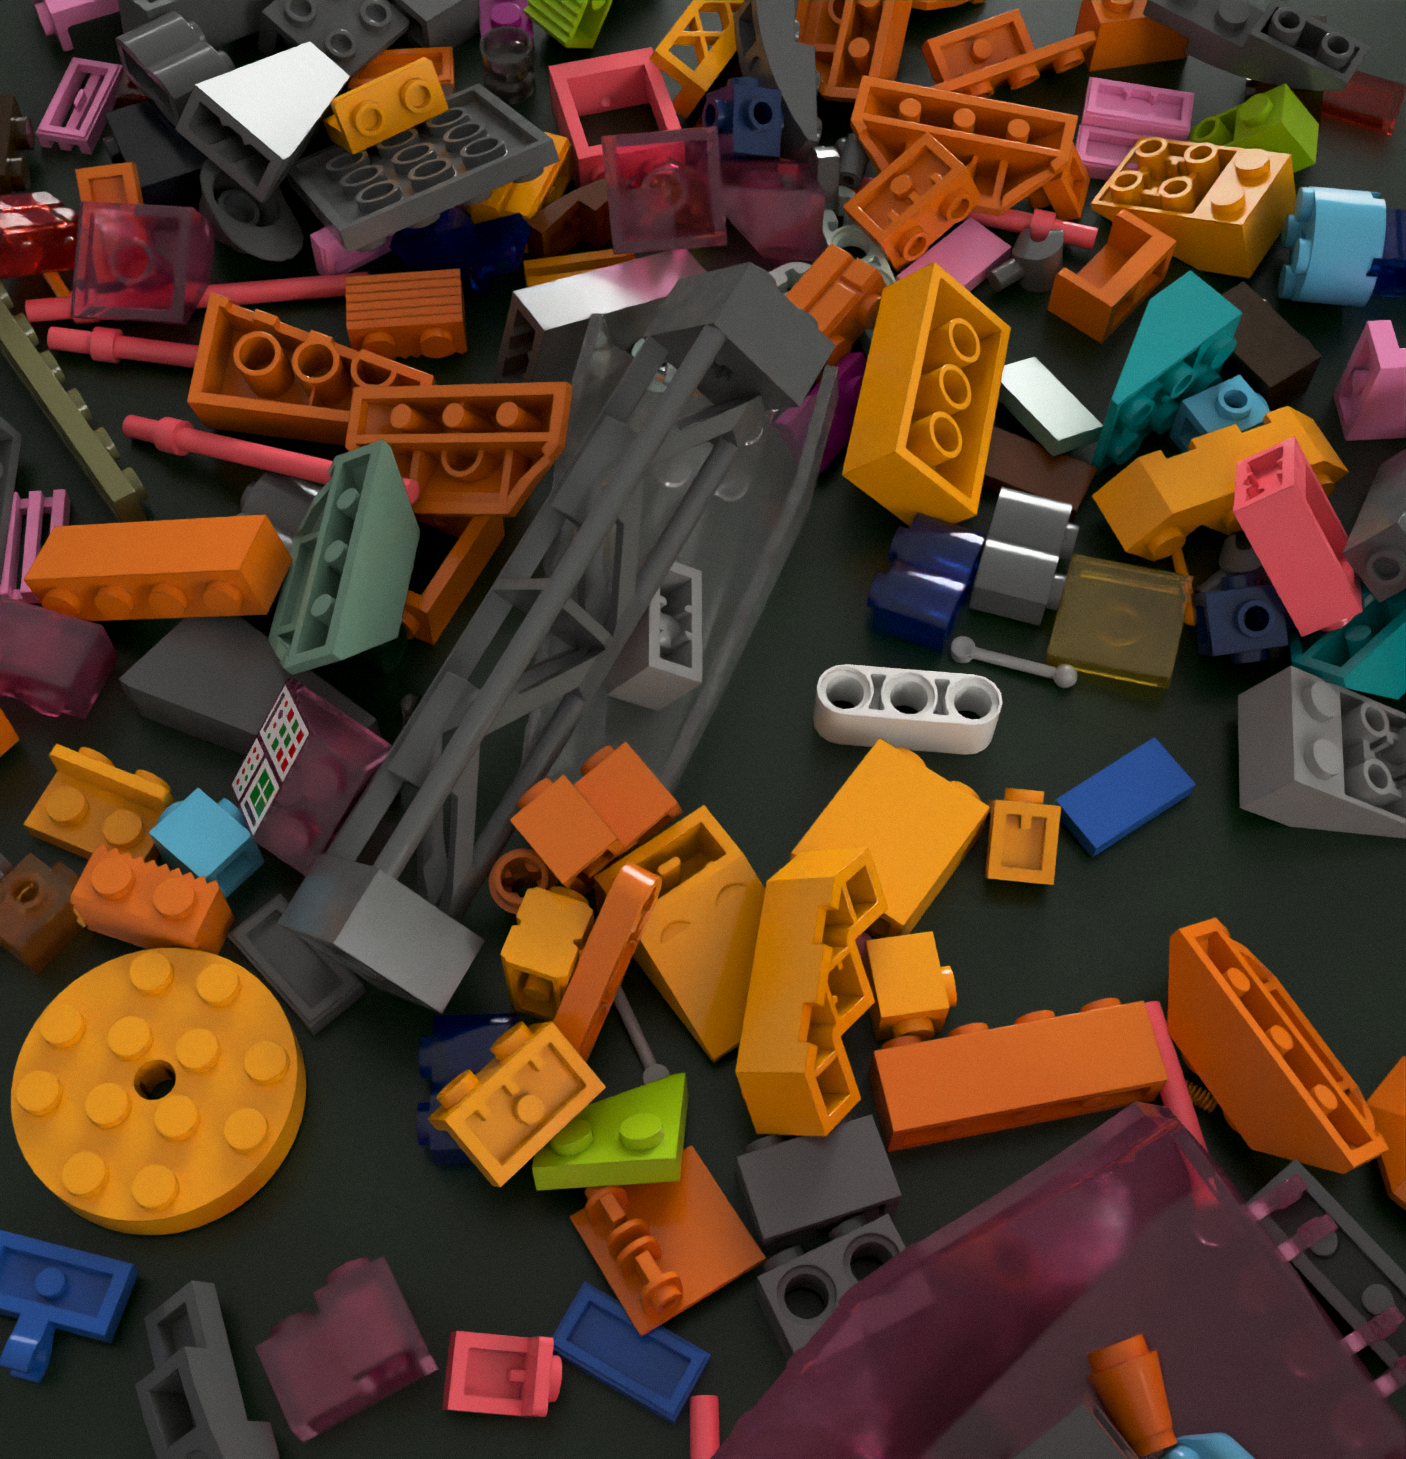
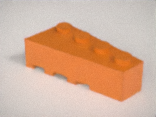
[187,291,437,446]

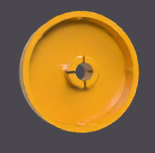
[11,948,307,1235]

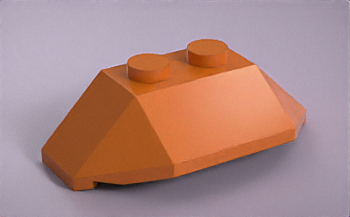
[795,0,913,103]
[850,75,1078,216]
[345,382,573,517]
[1167,918,1389,1174]

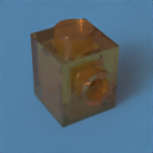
[0,852,86,975]

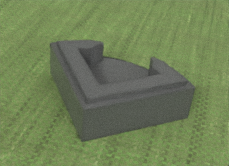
[807,146,840,204]

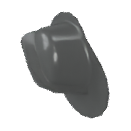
[199,158,304,262]

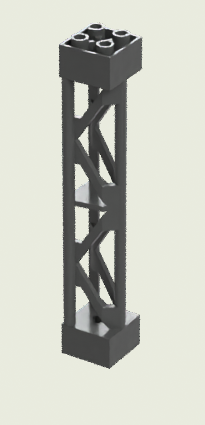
[277,262,835,1014]

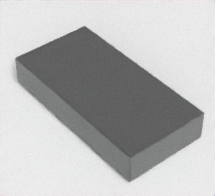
[227,893,367,1036]

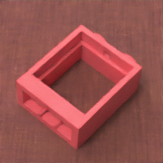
[548,47,685,188]
[1233,436,1363,637]

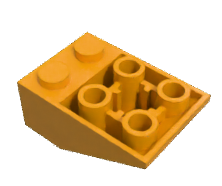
[1090,136,1296,278]
[594,805,765,1063]

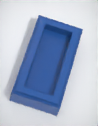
[1053,737,1196,858]
[552,1281,711,1426]

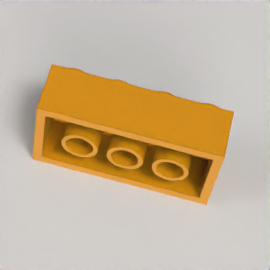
[842,261,1011,536]

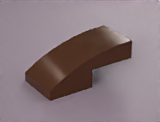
[525,174,633,260]

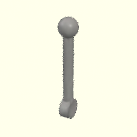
[950,636,1078,688]
[613,980,670,1085]

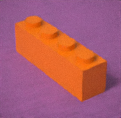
[23,515,293,622]
[868,998,1168,1152]

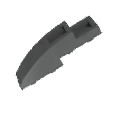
[734,0,822,162]
[1143,0,1370,91]
[135,1280,280,1459]

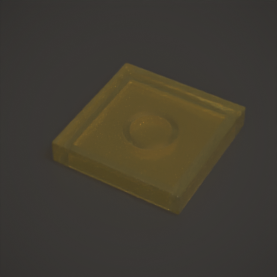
[1046,554,1194,689]

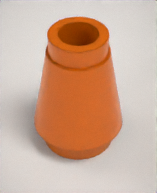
[488,848,557,915]
[1085,1334,1178,1457]

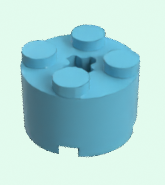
[1278,186,1386,307]

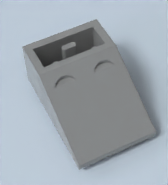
[1238,666,1406,839]

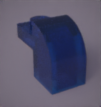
[389,205,532,297]

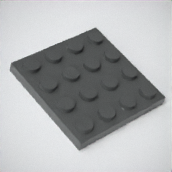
[286,83,560,253]

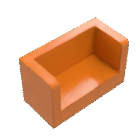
[1047,209,1177,344]

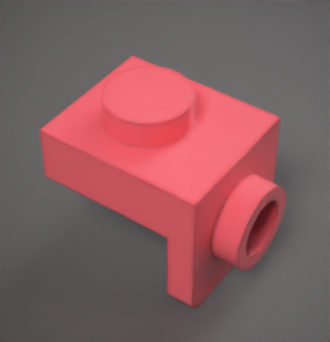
[442,1331,562,1417]

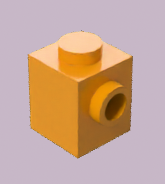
[861,931,957,1042]

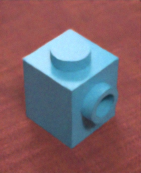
[1169,375,1270,453]
[148,788,265,898]

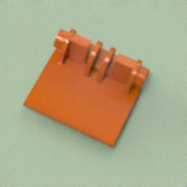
[569,1145,766,1337]

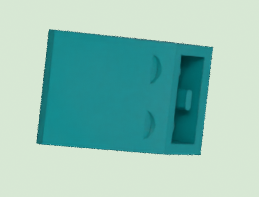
[1091,270,1243,476]

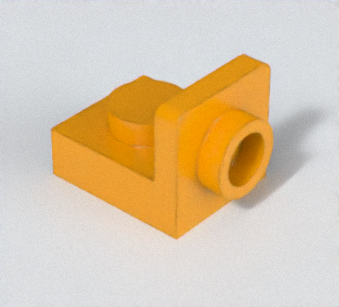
[985,788,1061,885]

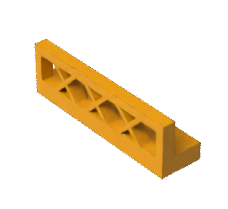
[649,0,744,119]

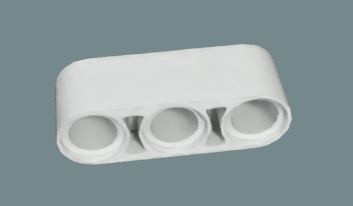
[813,664,1003,755]

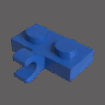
[0,1230,139,1384]

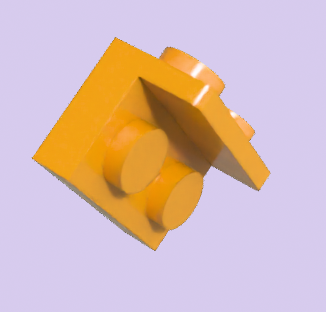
[322,57,449,155]
[23,744,175,863]
[428,1021,606,1187]

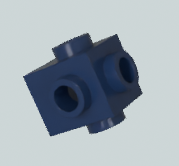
[702,77,784,166]
[1191,572,1294,664]

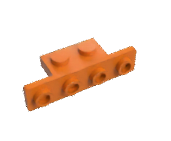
[921,8,1098,98]

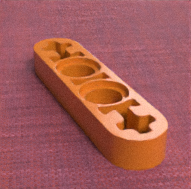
[553,862,662,1063]

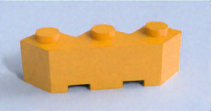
[1092,406,1349,562]
[735,846,888,1136]

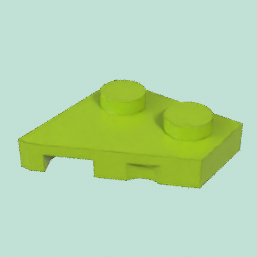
[532,1073,689,1191]

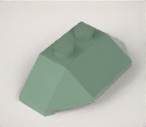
[268,439,420,675]

